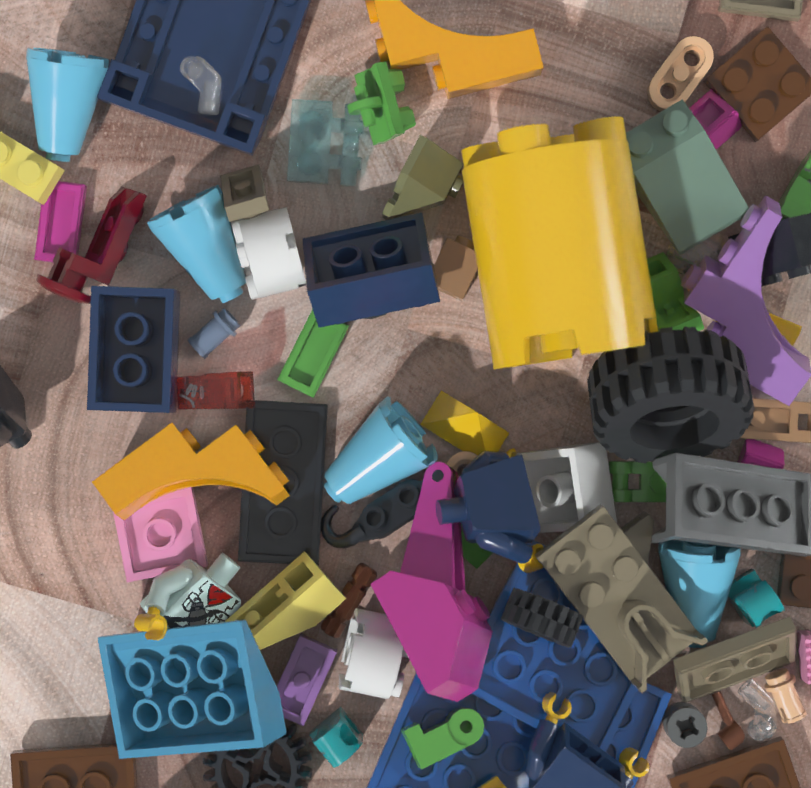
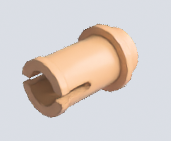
[764,668,807,724]

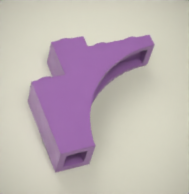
[681,195,811,406]

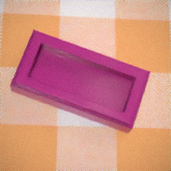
[34,181,87,263]

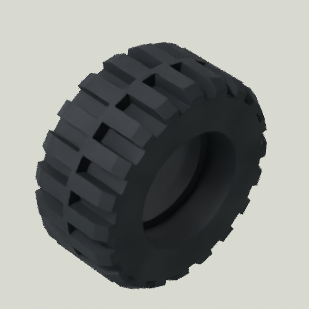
[587,327,754,463]

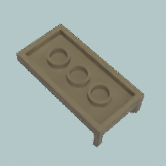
[535,504,708,693]

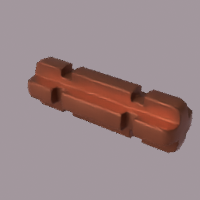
[321,563,377,639]

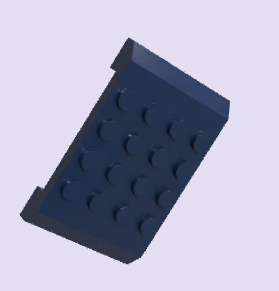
[97,0,311,156]

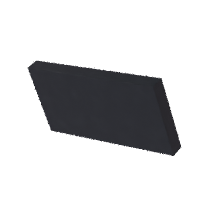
[238,400,328,566]

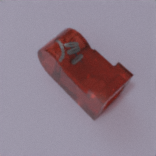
[176,371,255,410]

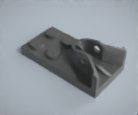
[651,453,811,557]

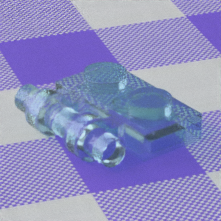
[287,99,364,186]

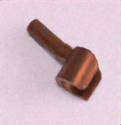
[711,690,745,750]

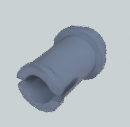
[188,308,240,359]

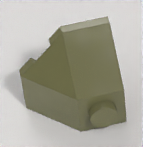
[382,135,464,220]

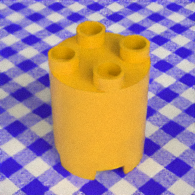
[461,116,658,370]

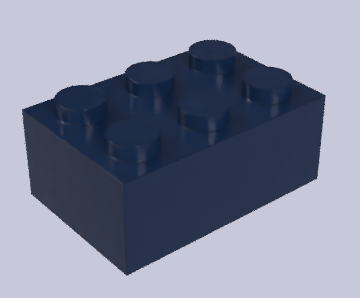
[87,286,180,413]

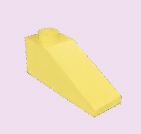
[225,551,346,650]

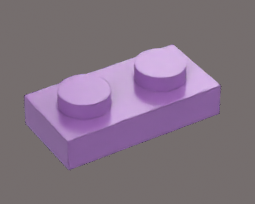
[277,634,337,726]

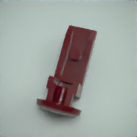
[36,187,147,304]

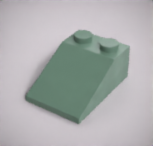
[626,99,749,255]

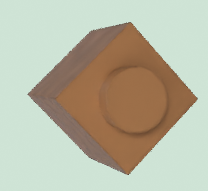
[434,235,477,301]

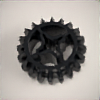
[203,724,313,788]

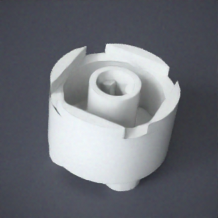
[231,207,306,300]
[339,608,408,699]

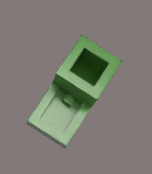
[647,252,705,331]

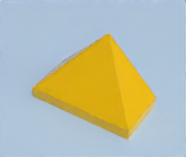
[420,390,509,455]

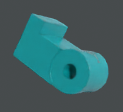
[728,568,785,628]
[309,707,364,768]

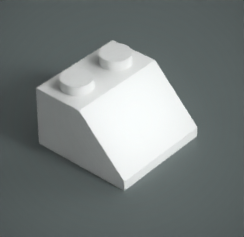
[516,442,617,533]

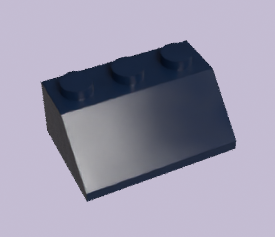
[302,212,440,328]

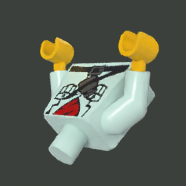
[134,553,241,640]

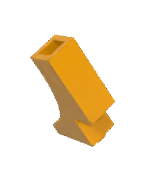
[365,0,544,99]
[92,423,290,520]

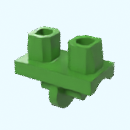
[347,62,416,145]

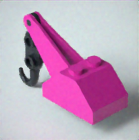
[321,462,493,702]

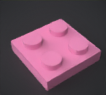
[113,487,208,583]

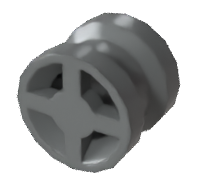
[662,702,708,748]

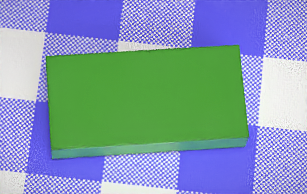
[277,309,349,398]

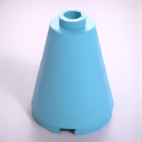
[26,48,110,162]
[147,184,246,303]
[324,396,438,504]
[658,539,741,648]

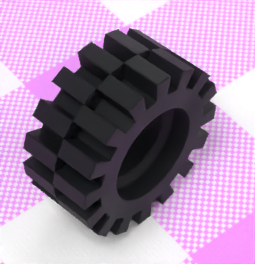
[501,588,583,648]

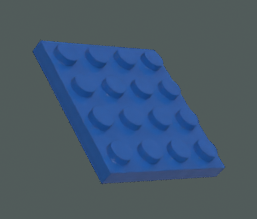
[471,540,638,752]

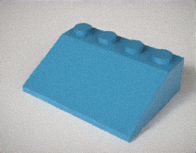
[97,619,287,759]

